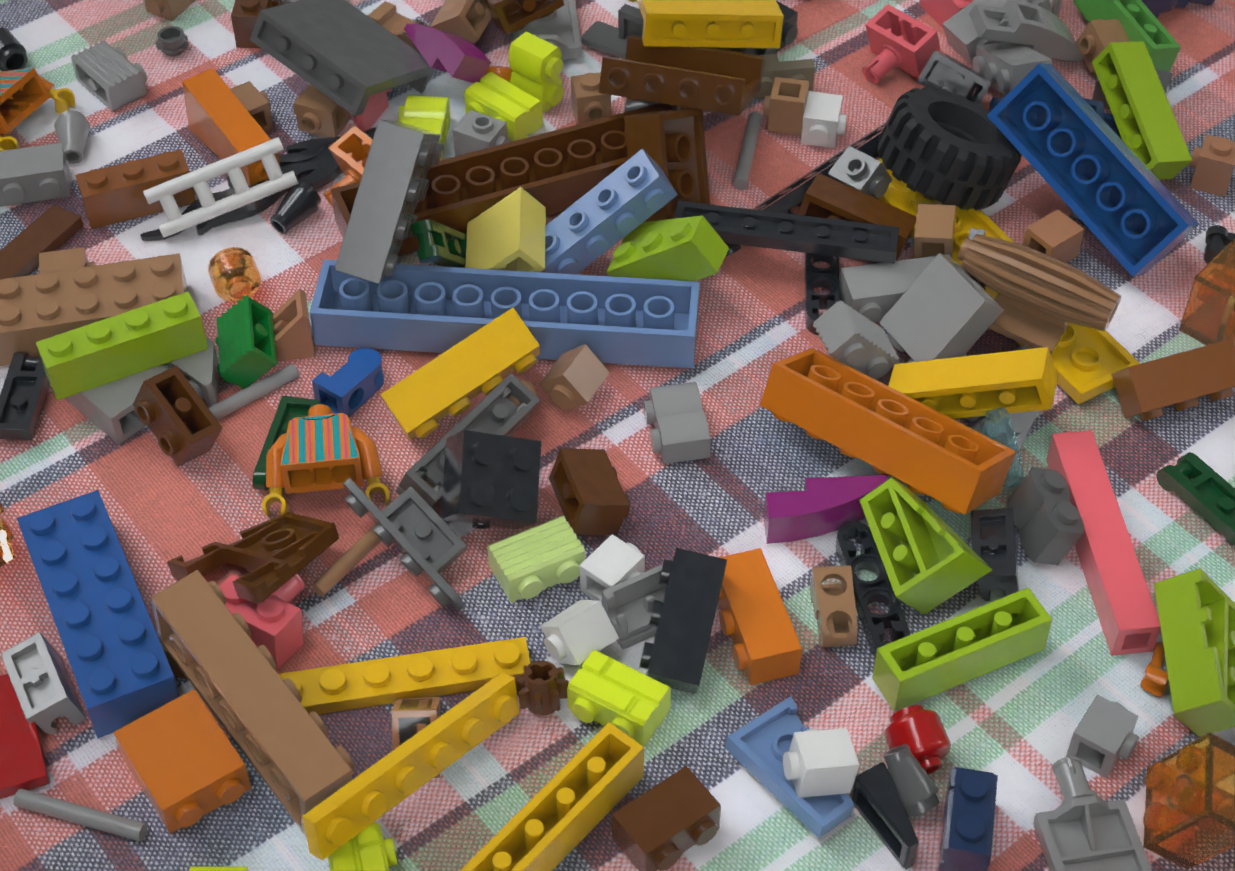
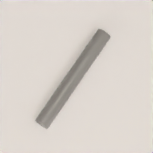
[733,112,762,190]
[209,364,299,421]
[14,789,148,842]

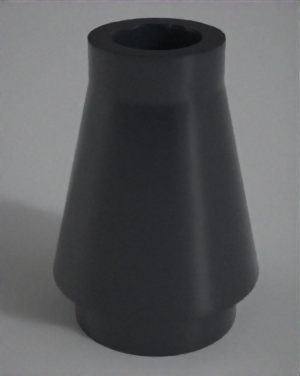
[270,182,321,234]

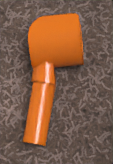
[1140,642,1169,697]

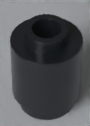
[0,27,28,71]

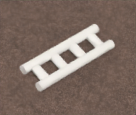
[143,137,299,238]

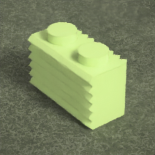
[487,516,585,603]

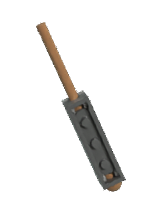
[312,373,540,597]

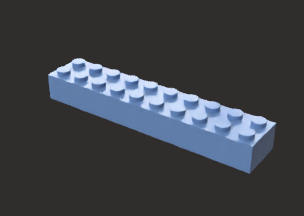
[310,260,700,369]

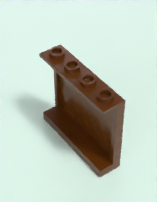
[599,35,765,116]

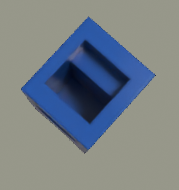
[312,348,384,418]

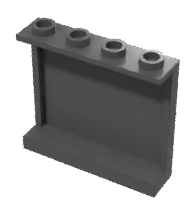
[250,0,433,116]

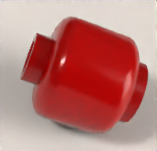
[885,705,951,774]

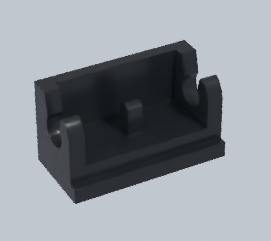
[971,508,1019,602]

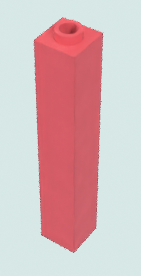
[1046,430,1161,656]

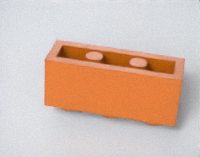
[718,548,802,685]

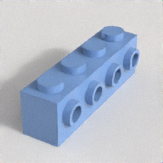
[545,149,678,274]

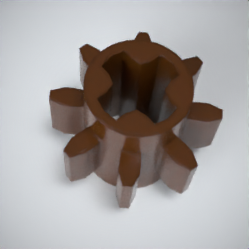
[515,660,569,716]

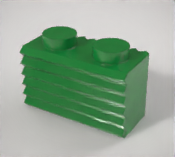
[216,296,278,389]

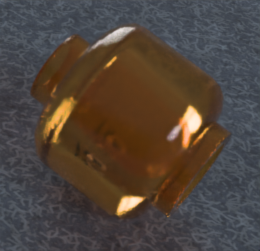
[208,247,261,302]

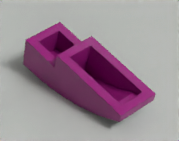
[404,23,491,83]
[764,475,888,544]

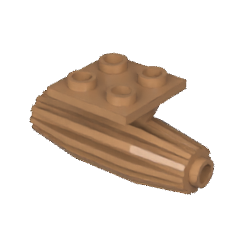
[957,234,1121,354]

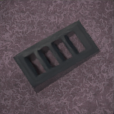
[852,762,919,870]

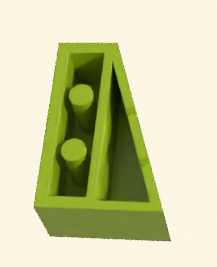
[607,215,729,281]
[859,477,992,615]
[1154,568,1235,737]

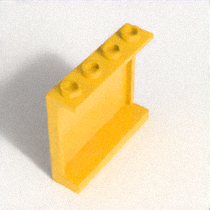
[629,0,784,48]

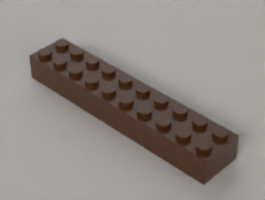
[331,103,672,256]

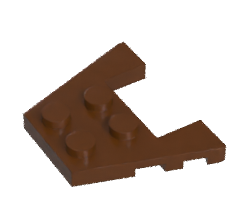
[167,512,339,603]

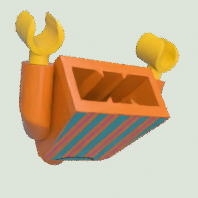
[0,68,75,151]
[262,404,390,518]

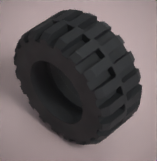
[878,87,1022,210]

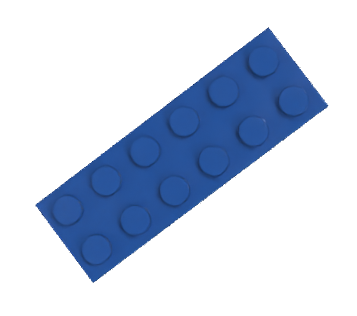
[987,63,1199,277]
[17,490,180,739]

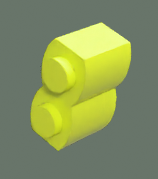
[509,32,564,113]
[398,95,451,160]

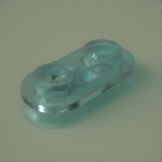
[981,407,1024,489]

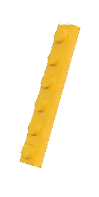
[278,637,530,715]
[302,672,520,861]

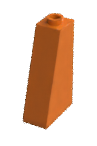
[182,68,280,186]

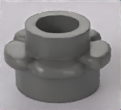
[156,26,188,56]

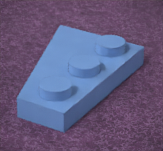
[725,696,854,838]

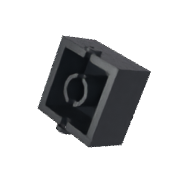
[441,430,542,529]

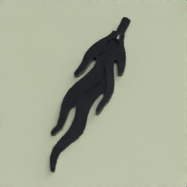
[140,127,376,241]

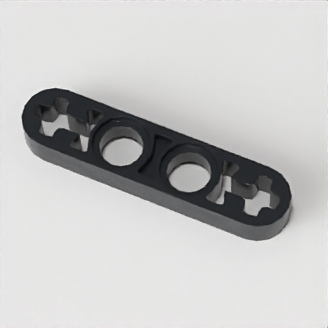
[804,253,840,336]
[835,522,911,658]

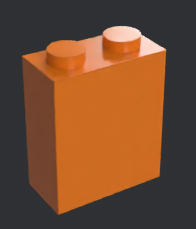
[113,689,252,834]

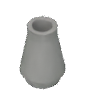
[54,110,90,164]

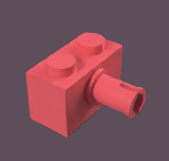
[862,4,941,84]
[219,573,305,671]

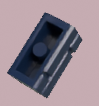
[938,767,998,871]

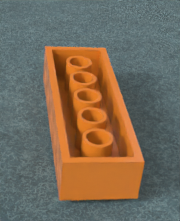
[760,348,1016,514]

